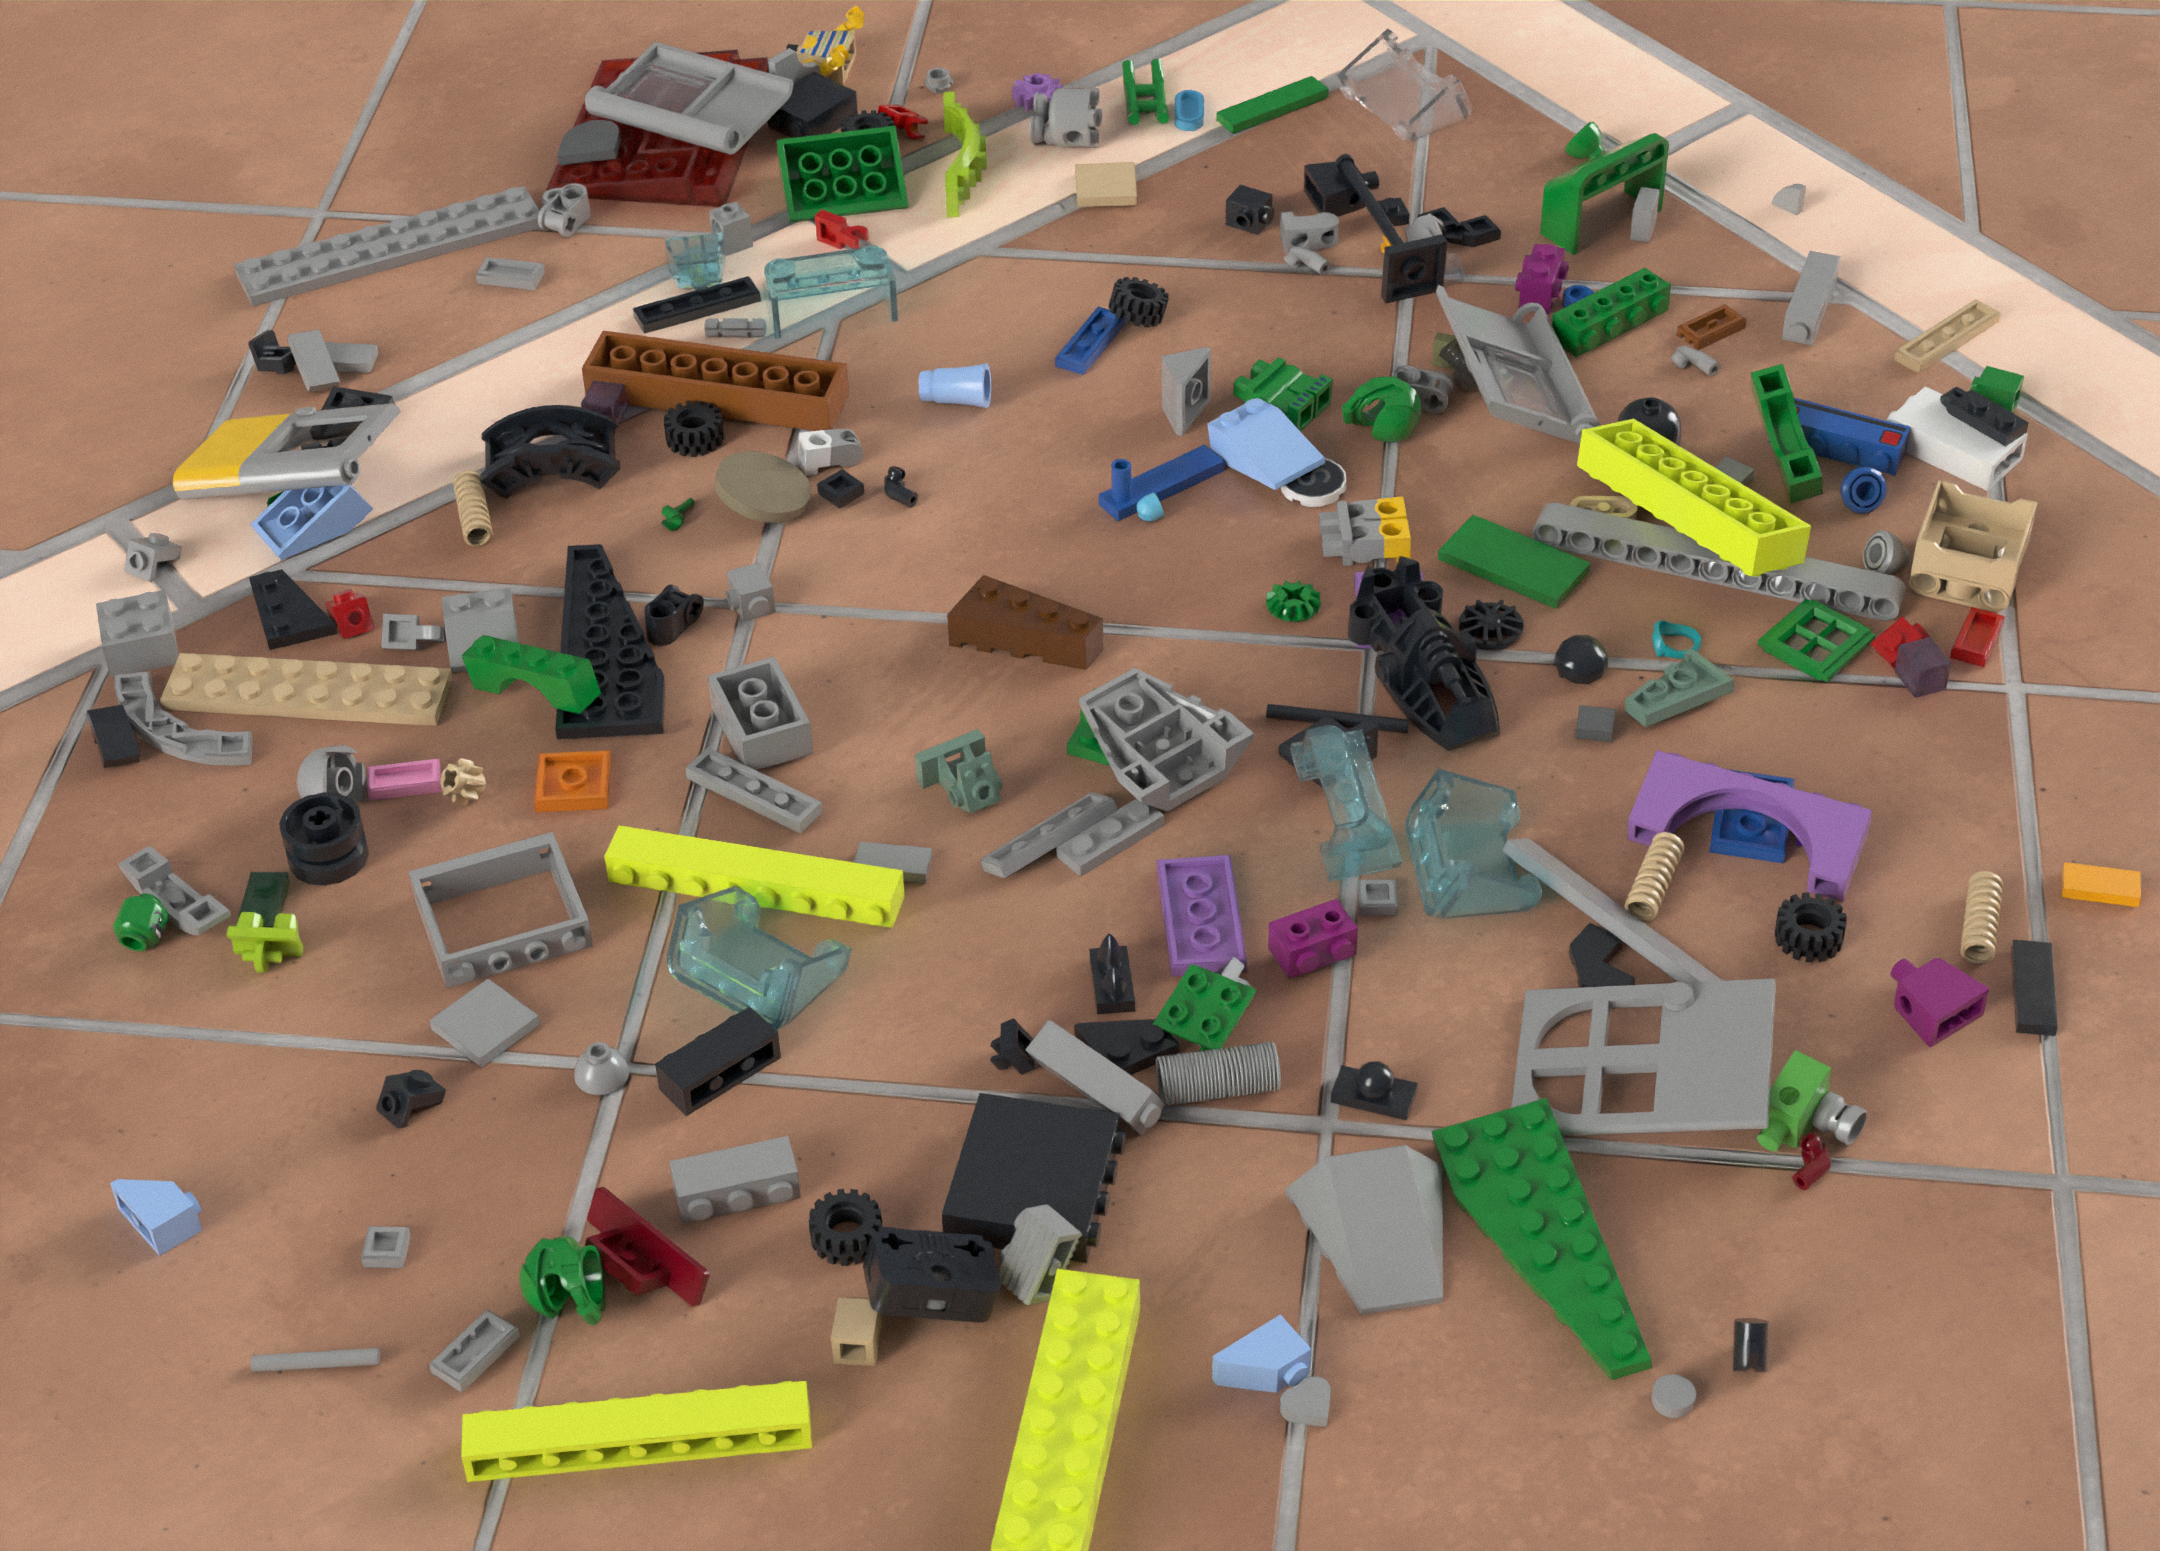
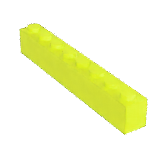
[604,825,905,928]
[461,1381,812,1482]

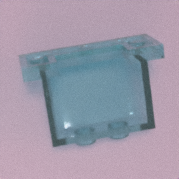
[1290,725,1402,882]

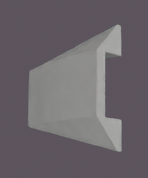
[1285,1145,1443,1315]

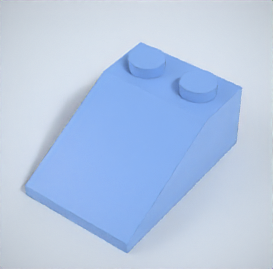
[1207,398,1325,490]
[250,485,373,560]

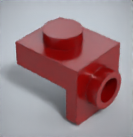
[325,589,375,638]
[1870,616,1933,671]

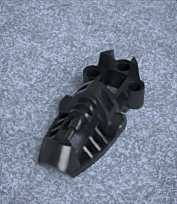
[1348,556,1500,751]

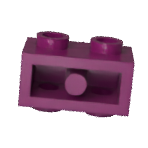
[1515,243,1569,314]
[1268,899,1358,979]

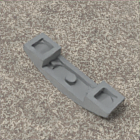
[118,845,231,935]

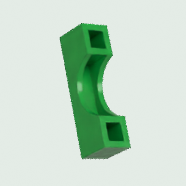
[1751,363,1823,504]
[462,635,601,714]

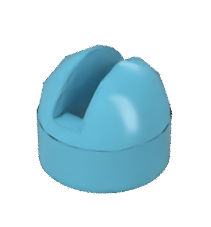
[1136,493,1164,522]

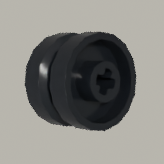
[279,792,369,886]

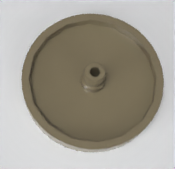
[714,451,811,523]

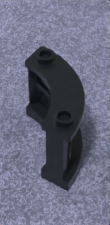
[480,405,621,498]

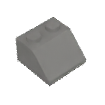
[442,588,519,673]

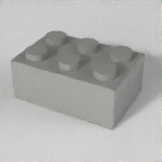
[707,656,813,770]

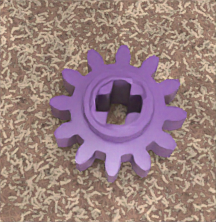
[1012,73,1063,112]

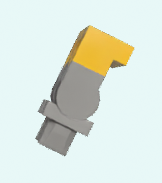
[1319,496,1411,566]

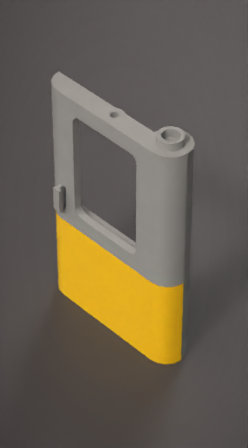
[173,403,401,499]

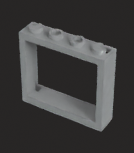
[409,832,593,988]

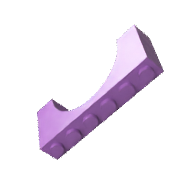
[1628,750,1872,902]

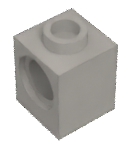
[709,202,753,256]

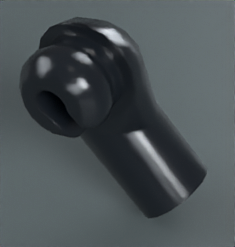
[884,466,918,508]

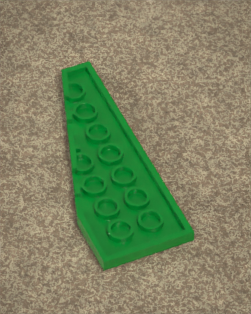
[1431,1098,1652,1380]

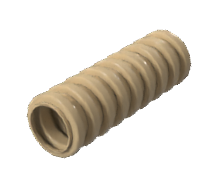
[453,470,493,547]
[1624,832,1684,922]
[1960,871,2003,965]

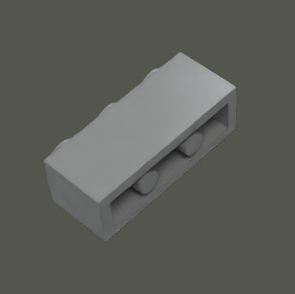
[669,1136,801,1223]

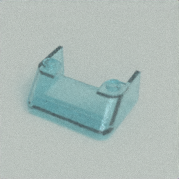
[762,245,898,339]

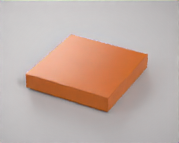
[534,750,612,812]

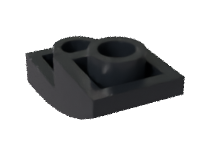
[87,704,140,768]

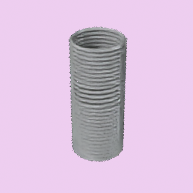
[1156,1041,1281,1107]

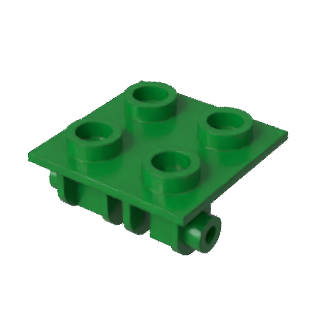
[1152,963,1257,1052]

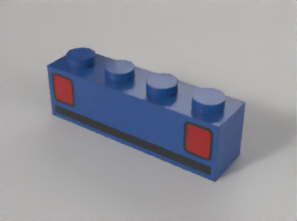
[1767,398,1911,476]

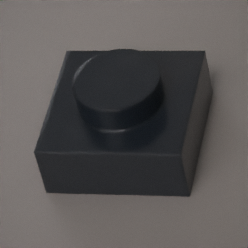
[1377,197,1410,226]
[817,469,865,509]

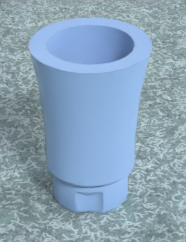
[919,363,991,408]

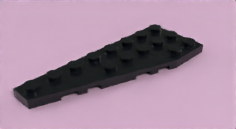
[555,544,665,739]

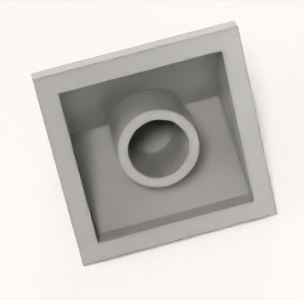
[1162,347,1211,436]

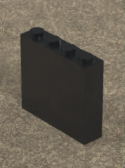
[942,1093,1126,1263]

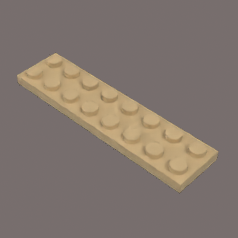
[160,653,453,726]

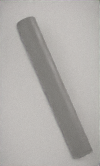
[251,1348,380,1372]

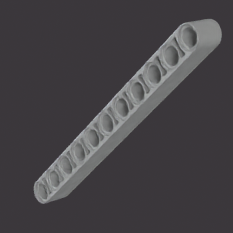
[1533,503,1906,621]

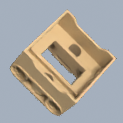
[1909,480,2038,612]

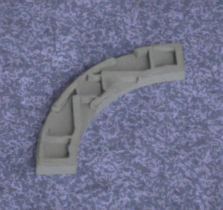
[114,672,253,766]

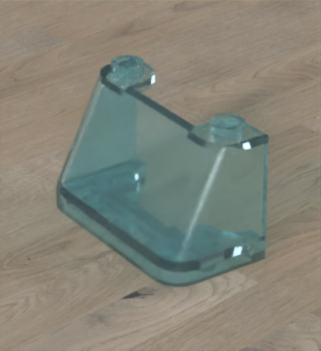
[1405,768,1543,919]
[667,886,852,1030]

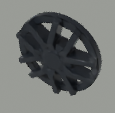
[1458,600,1524,649]

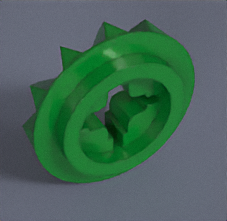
[1266,580,1321,622]

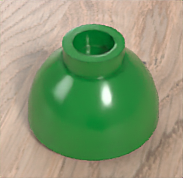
[1565,122,1605,160]

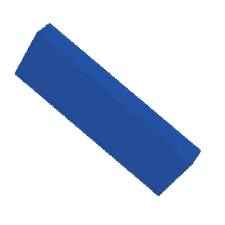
[1055,307,1126,375]

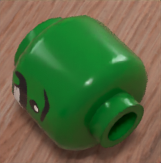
[113,893,169,951]

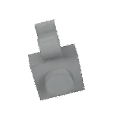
[381,614,445,650]

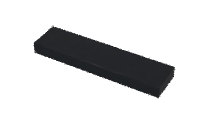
[633,276,761,334]

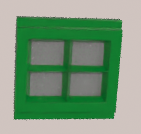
[1757,599,1876,682]

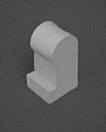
[1280,212,1339,253]

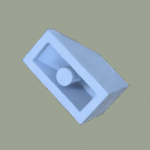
[110,1179,202,1256]
[1212,1315,1312,1393]

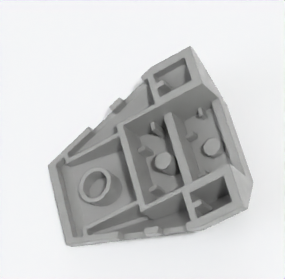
[1079,668,1254,811]

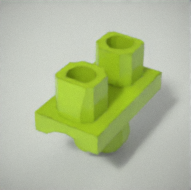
[227,912,303,973]

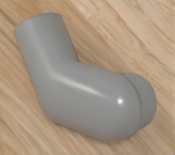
[1284,246,1331,275]
[1671,345,1720,377]

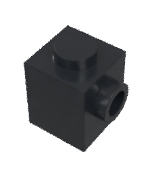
[1226,185,1275,235]

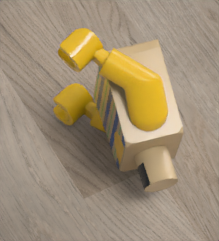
[786,6,865,85]

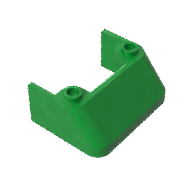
[1540,133,1669,255]

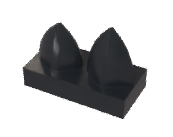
[1089,933,1135,1015]

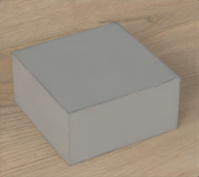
[1630,187,1660,243]

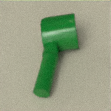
[661,498,695,531]

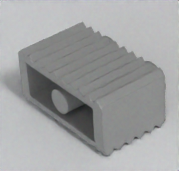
[998,1204,1082,1305]

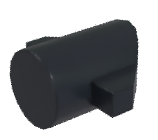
[1733,1318,1768,1372]

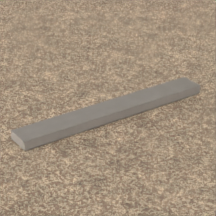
[1502,838,1723,983]

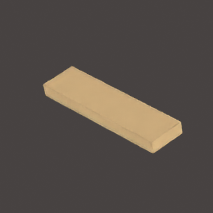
[1893,299,2001,374]

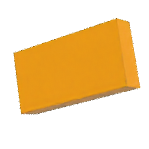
[2061,862,2141,907]

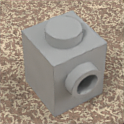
[726,562,775,622]

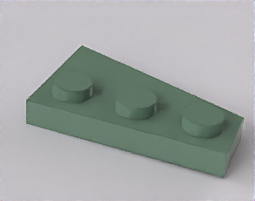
[1625,648,1734,727]

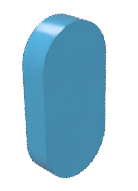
[1175,90,1204,131]

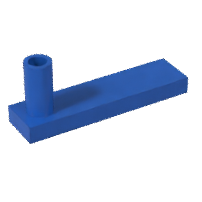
[1099,444,1224,521]

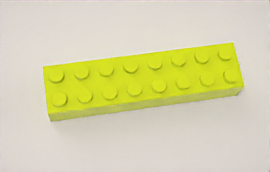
[1577,419,1811,576]
[991,1269,1140,1551]

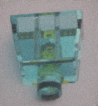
[664,233,726,291]

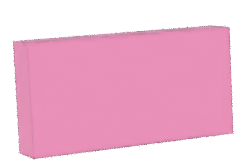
[367,759,442,801]

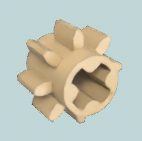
[440,758,486,805]

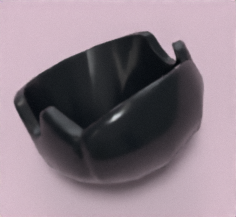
[1553,635,1608,684]

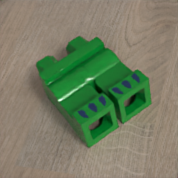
[1233,357,1333,432]

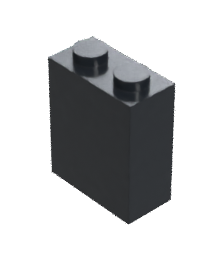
[767,72,858,138]

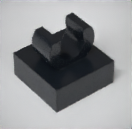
[990,1018,1035,1075]

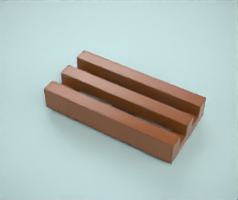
[1677,304,1746,350]

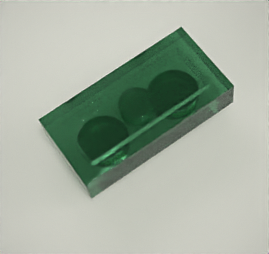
[236,872,290,928]

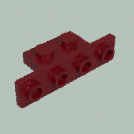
[584,1186,710,1307]

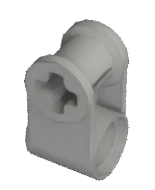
[538,183,591,237]
[1392,365,1454,414]

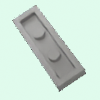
[1057,798,1164,877]

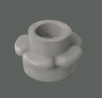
[924,68,953,93]

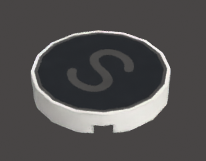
[1281,458,1346,507]

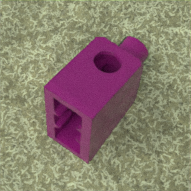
[1890,958,1989,1048]

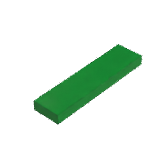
[1216,76,1329,134]

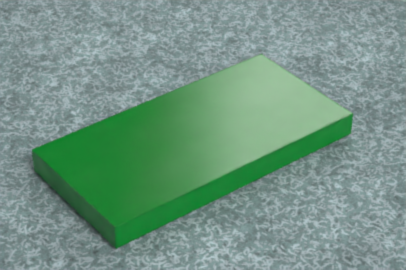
[1438,515,1591,609]

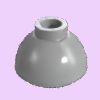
[1863,530,1910,575]
[574,1042,629,1095]

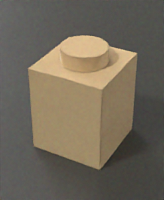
[831,1297,882,1366]

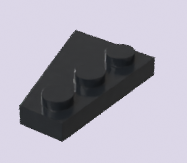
[249,569,337,650]

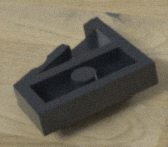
[310,386,395,440]
[1074,1019,1179,1075]

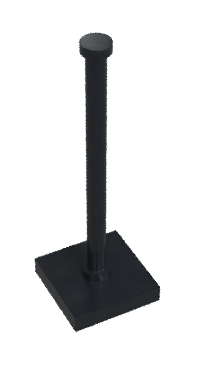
[1335,154,1448,304]

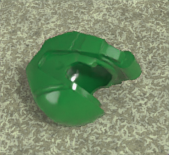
[1342,376,1422,443]
[519,1236,606,1325]

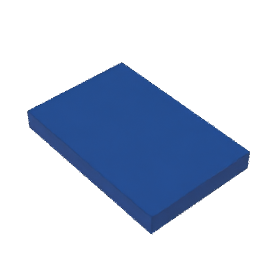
[1709,769,1795,863]

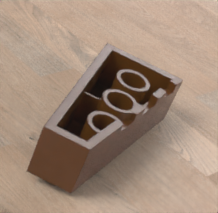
[947,575,1103,670]

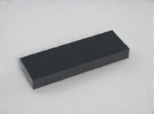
[2011,939,2058,1036]

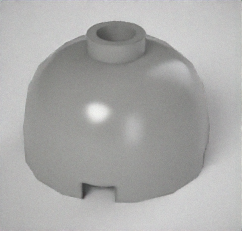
[296,745,366,803]

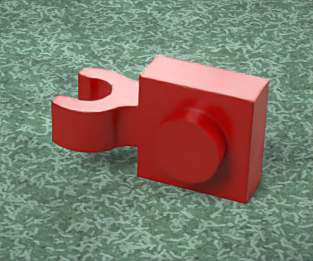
[877,105,928,139]
[815,209,869,250]

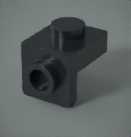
[248,330,296,375]
[376,1070,446,1128]

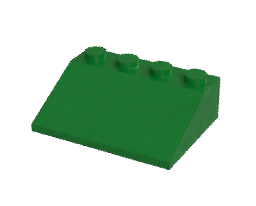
[777,126,909,223]

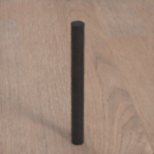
[1266,704,1409,734]

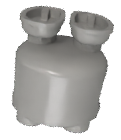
[1030,88,1102,148]

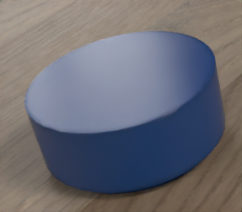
[1562,285,1594,307]

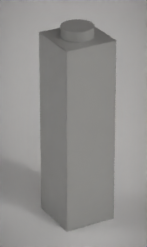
[1782,251,1841,345]
[1026,1019,1165,1136]

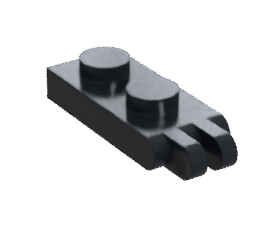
[1940,387,2029,447]

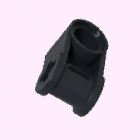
[644,584,704,646]

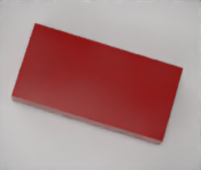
[1950,607,2005,667]

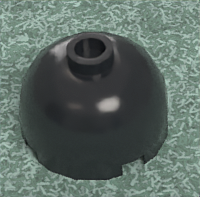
[1617,397,1681,446]

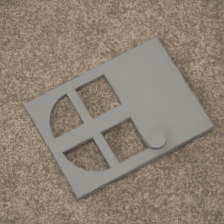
[1511,978,1776,1136]

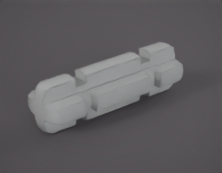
[704,318,766,337]

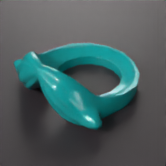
[1652,620,1701,659]

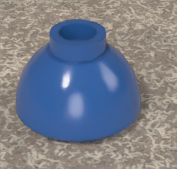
[1840,467,1887,514]

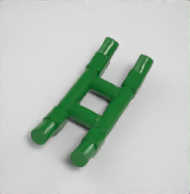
[1122,59,1169,125]

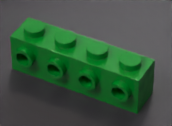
[1552,267,1671,357]

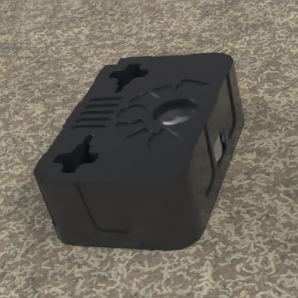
[863,1227,1001,1323]

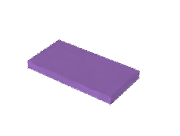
[1157,855,1247,977]

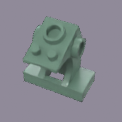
[915,729,1002,813]

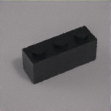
[655,1006,781,1116]

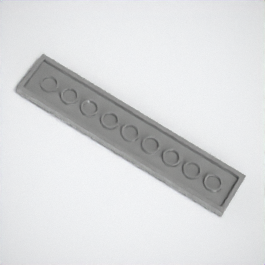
[234,186,540,307]

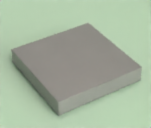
[429,978,540,1068]

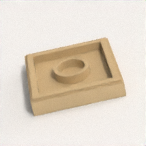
[1075,162,1137,207]

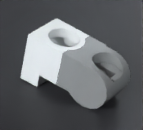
[798,429,864,476]

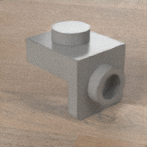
[1404,213,1448,247]
[124,533,182,581]

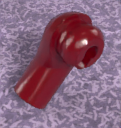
[1792,1133,1831,1190]

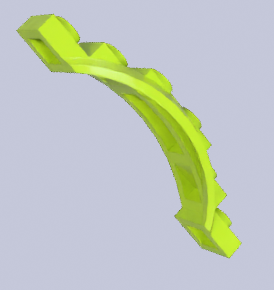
[943,92,987,217]

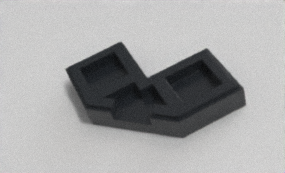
[1418,207,1501,247]
[1569,923,1635,1009]

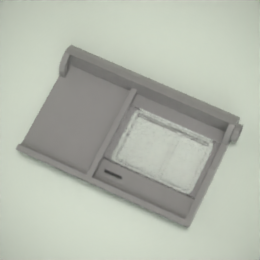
[585,42,793,155]
[1436,285,1600,443]

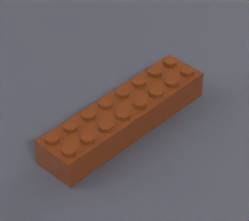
[582,330,849,431]

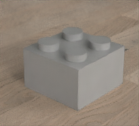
[96,590,179,678]

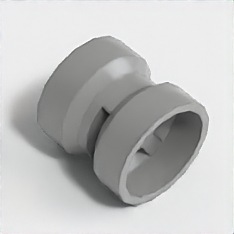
[1812,1091,1868,1145]

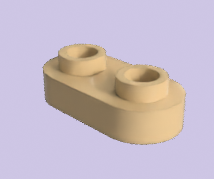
[1570,496,1638,520]

